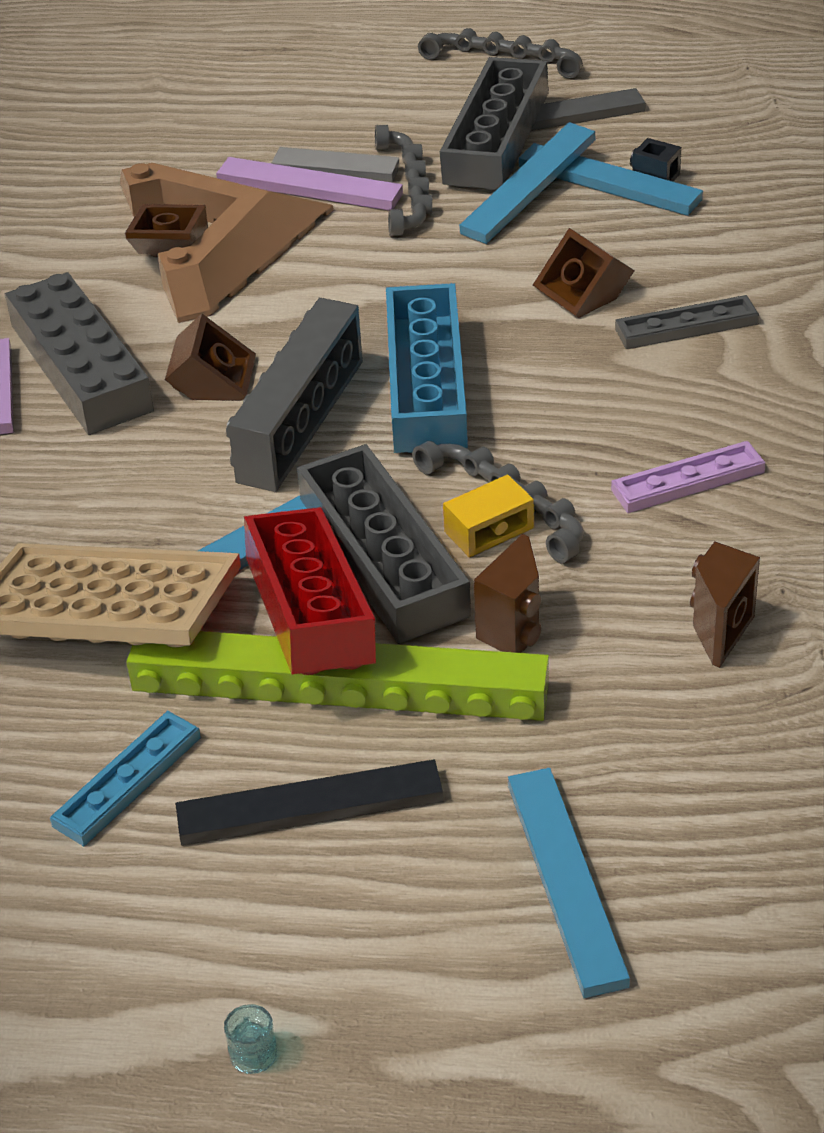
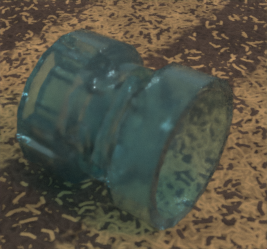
[224,1004,277,1074]

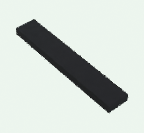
[175,759,444,846]

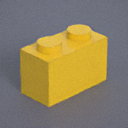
[443,474,534,558]

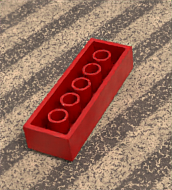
[244,507,376,675]

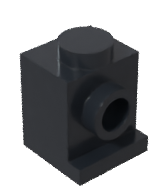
[630,138,682,182]

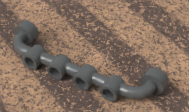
[418,28,583,78]
[375,125,432,236]
[412,441,584,563]

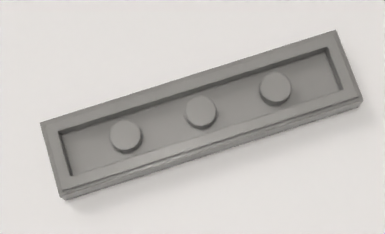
[271,147,400,183]

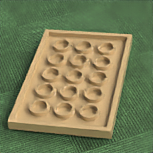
[0,543,241,648]

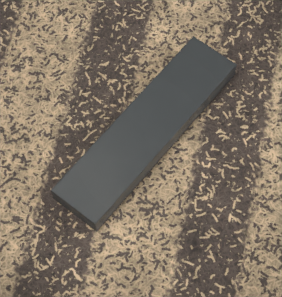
[531,88,646,131]
[615,295,759,349]

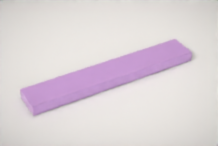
[216,157,403,211]

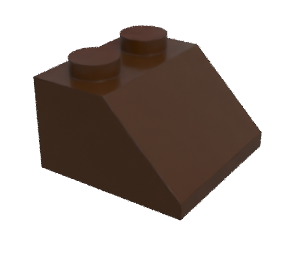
[125,204,208,257]
[533,228,635,318]
[165,314,256,401]
[474,533,541,653]
[690,541,760,668]

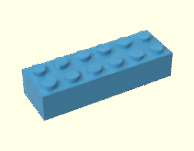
[386,283,468,453]

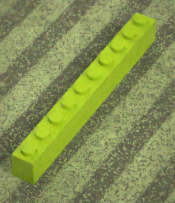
[126,631,549,721]

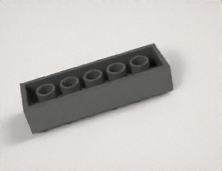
[439,57,549,191]
[5,272,154,435]
[226,297,363,492]
[297,444,471,644]

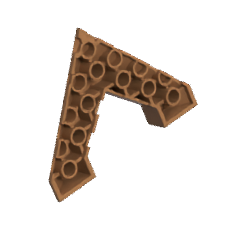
[120,163,334,323]

